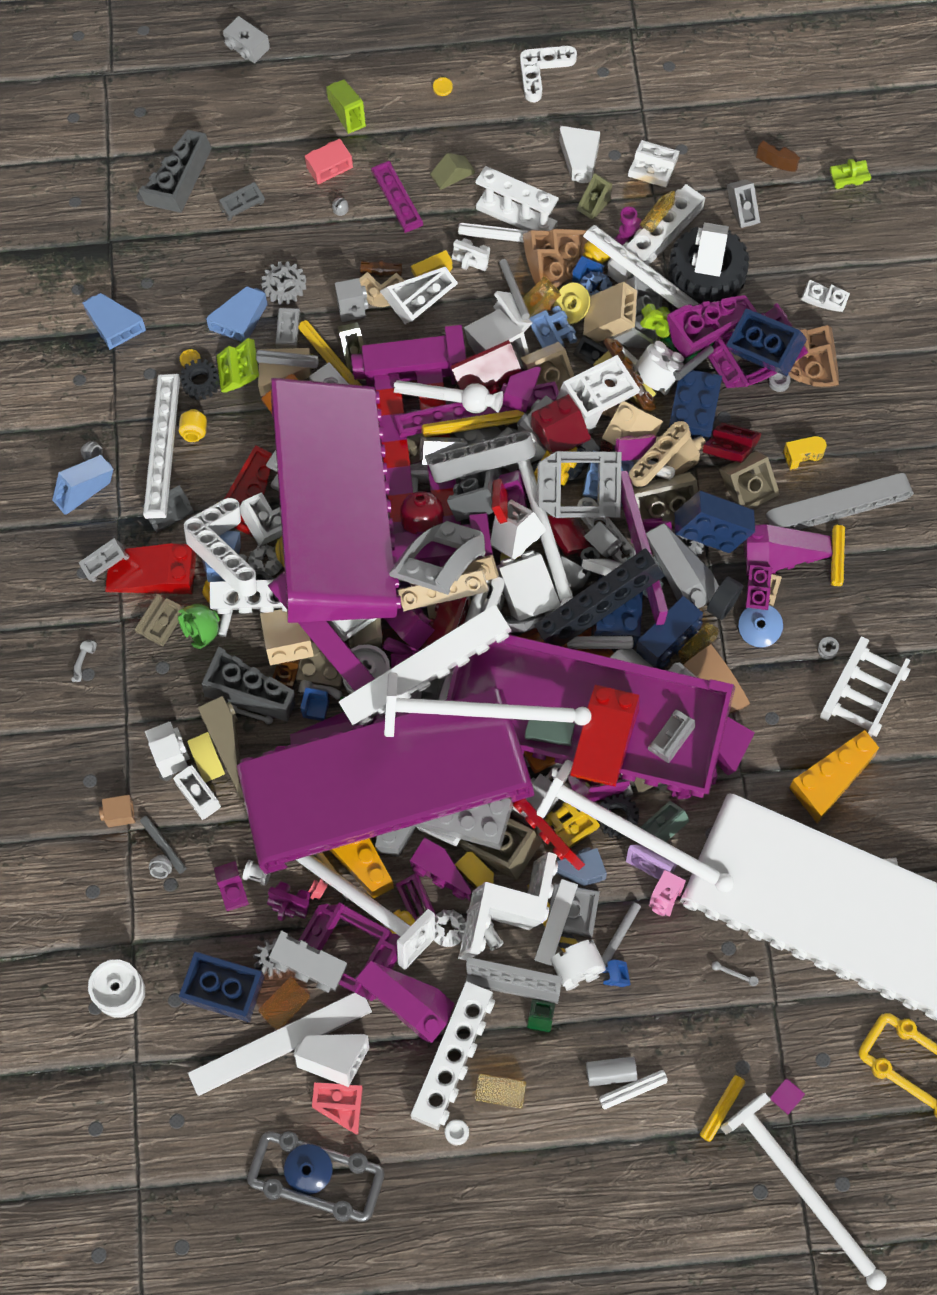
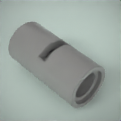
[586,1056,637,1087]

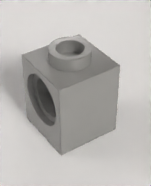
[584,521,622,558]

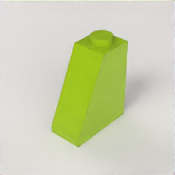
[326,80,366,134]

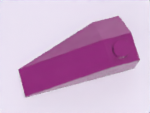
[667,295,757,359]
[743,525,832,576]
[290,712,378,746]
[355,961,454,1043]

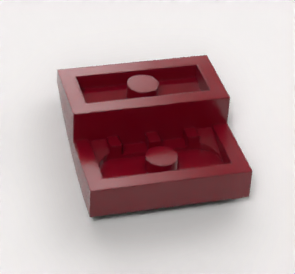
[703,422,761,463]
[548,515,596,557]

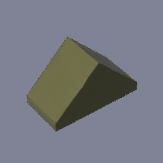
[430,153,475,190]
[576,173,612,220]

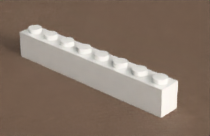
[339,605,512,726]

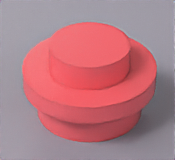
[308,878,328,900]

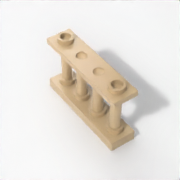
[397,555,499,611]

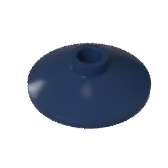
[284,1144,333,1194]

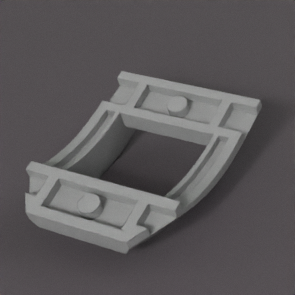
[537,451,622,518]
[389,521,486,595]

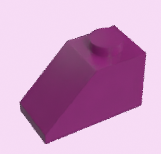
[501,367,541,413]

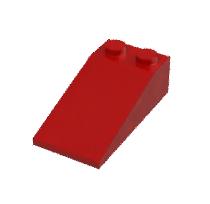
[105,543,196,595]
[570,685,640,787]

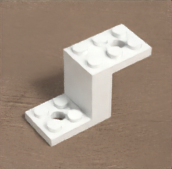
[517,355,640,460]
[458,852,558,961]

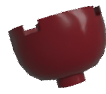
[400,491,444,534]

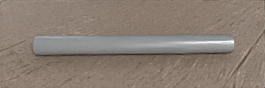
[499,259,530,320]

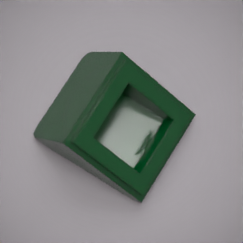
[527,999,555,1032]

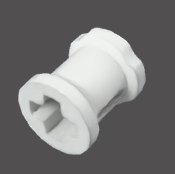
[243,860,271,886]

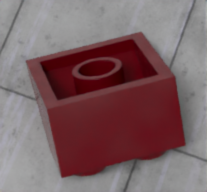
[531,394,591,454]

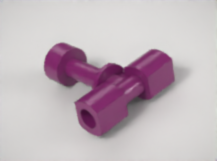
[614,207,645,246]

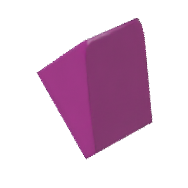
[770,1078,805,1115]

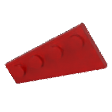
[224,445,273,537]
[512,799,585,871]

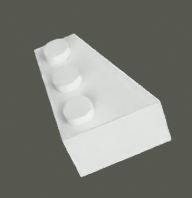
[380,267,458,324]

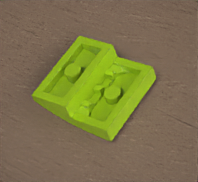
[217,338,259,393]

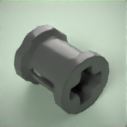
[580,547,600,574]

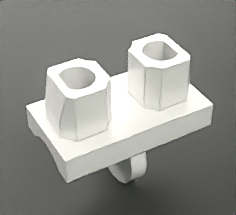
[451,238,490,271]

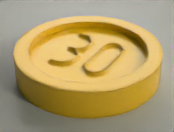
[433,77,453,96]
[180,349,201,368]

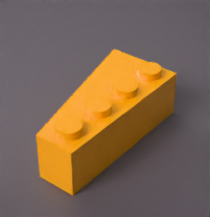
[789,730,879,824]
[329,838,394,899]

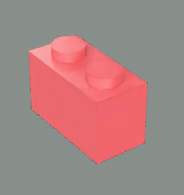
[305,139,353,184]

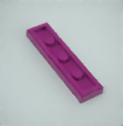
[371,161,423,233]

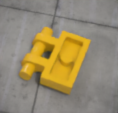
[544,802,600,848]

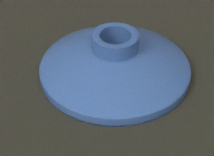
[738,605,783,648]

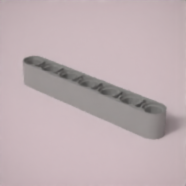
[766,473,914,530]

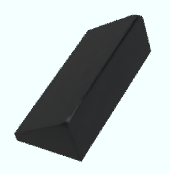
[573,336,608,366]

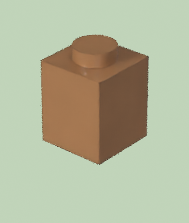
[99,795,135,827]

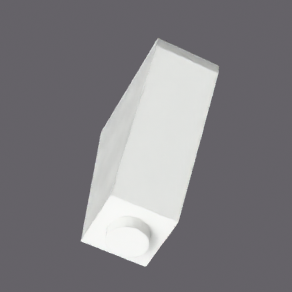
[560,126,600,183]
[294,1034,369,1087]

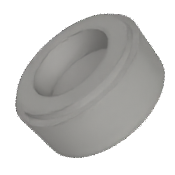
[769,373,791,392]

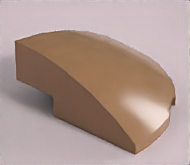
[523,229,587,291]
[789,325,839,387]
[683,644,750,714]

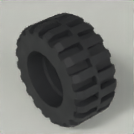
[668,225,749,304]

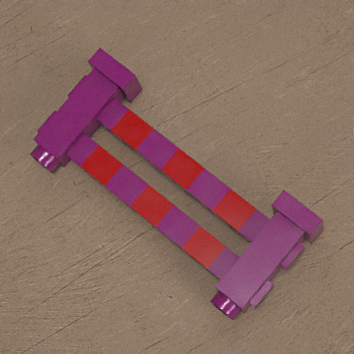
[351,325,492,567]

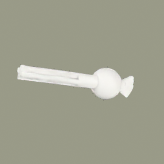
[394,380,503,413]

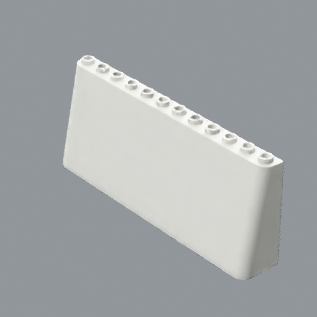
[680,794,937,1020]

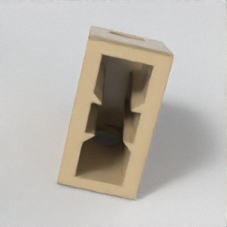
[656,431,706,476]

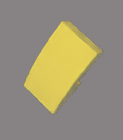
[187,732,226,783]

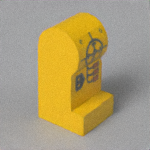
[783,436,827,470]

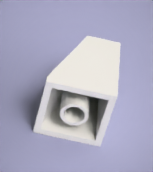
[464,309,529,370]
[496,550,560,621]

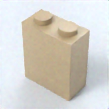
[583,282,637,343]
[260,609,314,665]

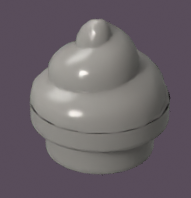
[80,441,103,461]
[149,854,172,879]

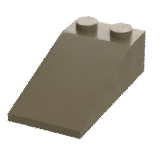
[198,696,243,799]
[458,818,542,880]

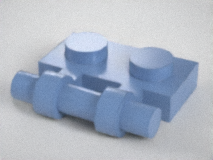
[529,306,577,348]

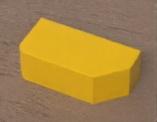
[411,250,452,277]
[455,852,494,889]

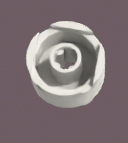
[634,341,684,391]
[551,940,606,991]

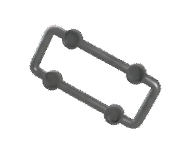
[247,1131,384,1222]

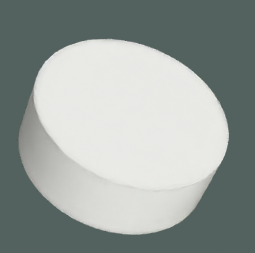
[445,1120,469,1145]

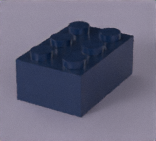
[726,308,807,377]
[669,370,722,442]
[674,491,756,553]
[591,574,643,649]
[636,596,703,670]
[179,952,265,1023]

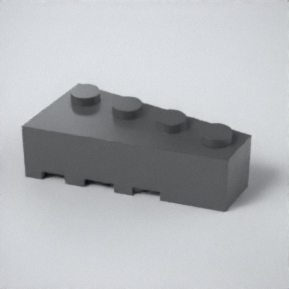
[139,130,212,213]
[447,466,503,522]
[202,646,296,722]

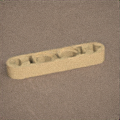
[629,421,691,487]

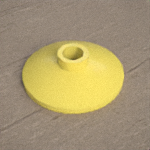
[554,283,590,324]

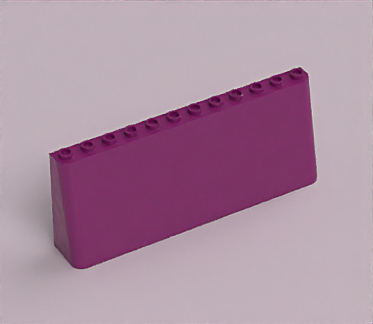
[271,378,401,623]
[446,635,735,798]
[237,686,534,874]

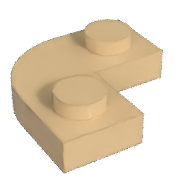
[359,272,405,307]

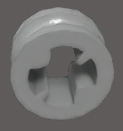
[818,637,839,659]

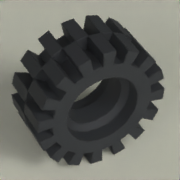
[180,359,220,400]
[597,794,639,839]

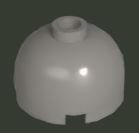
[546,556,591,592]

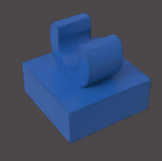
[602,959,631,987]

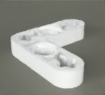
[520,46,577,102]

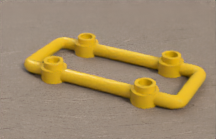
[859,1013,937,1118]

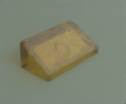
[640,191,676,233]
[523,277,561,318]
[678,623,719,664]
[475,1074,526,1108]

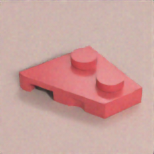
[312,1082,363,1134]

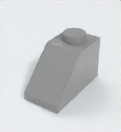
[727,179,760,228]

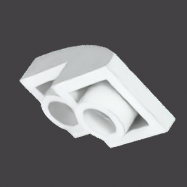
[801,280,850,312]

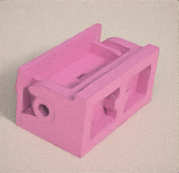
[649,870,686,917]

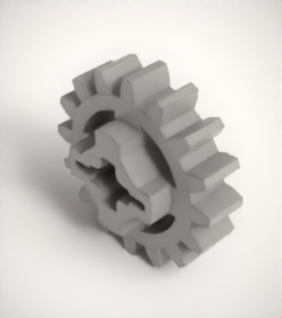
[261,261,306,305]

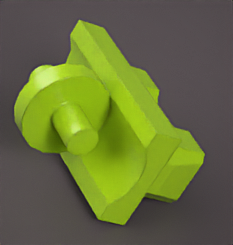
[830,159,871,189]
[640,304,670,338]

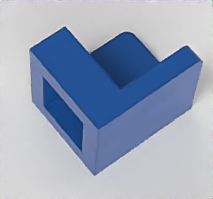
[572,256,604,292]
[301,688,330,721]

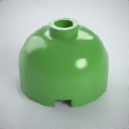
[178,604,219,649]

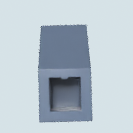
[556,848,607,887]

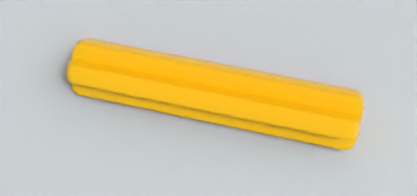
[831,525,845,586]
[700,1075,745,1142]

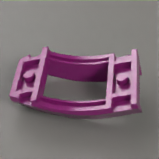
[708,303,808,388]
[298,903,400,1001]

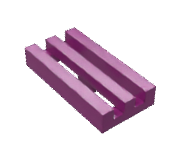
[396,873,436,921]

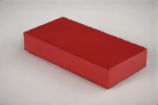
[492,478,508,524]

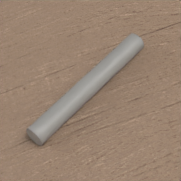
[602,902,641,966]

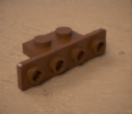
[603,338,656,411]

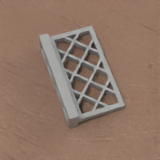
[465,957,562,1004]

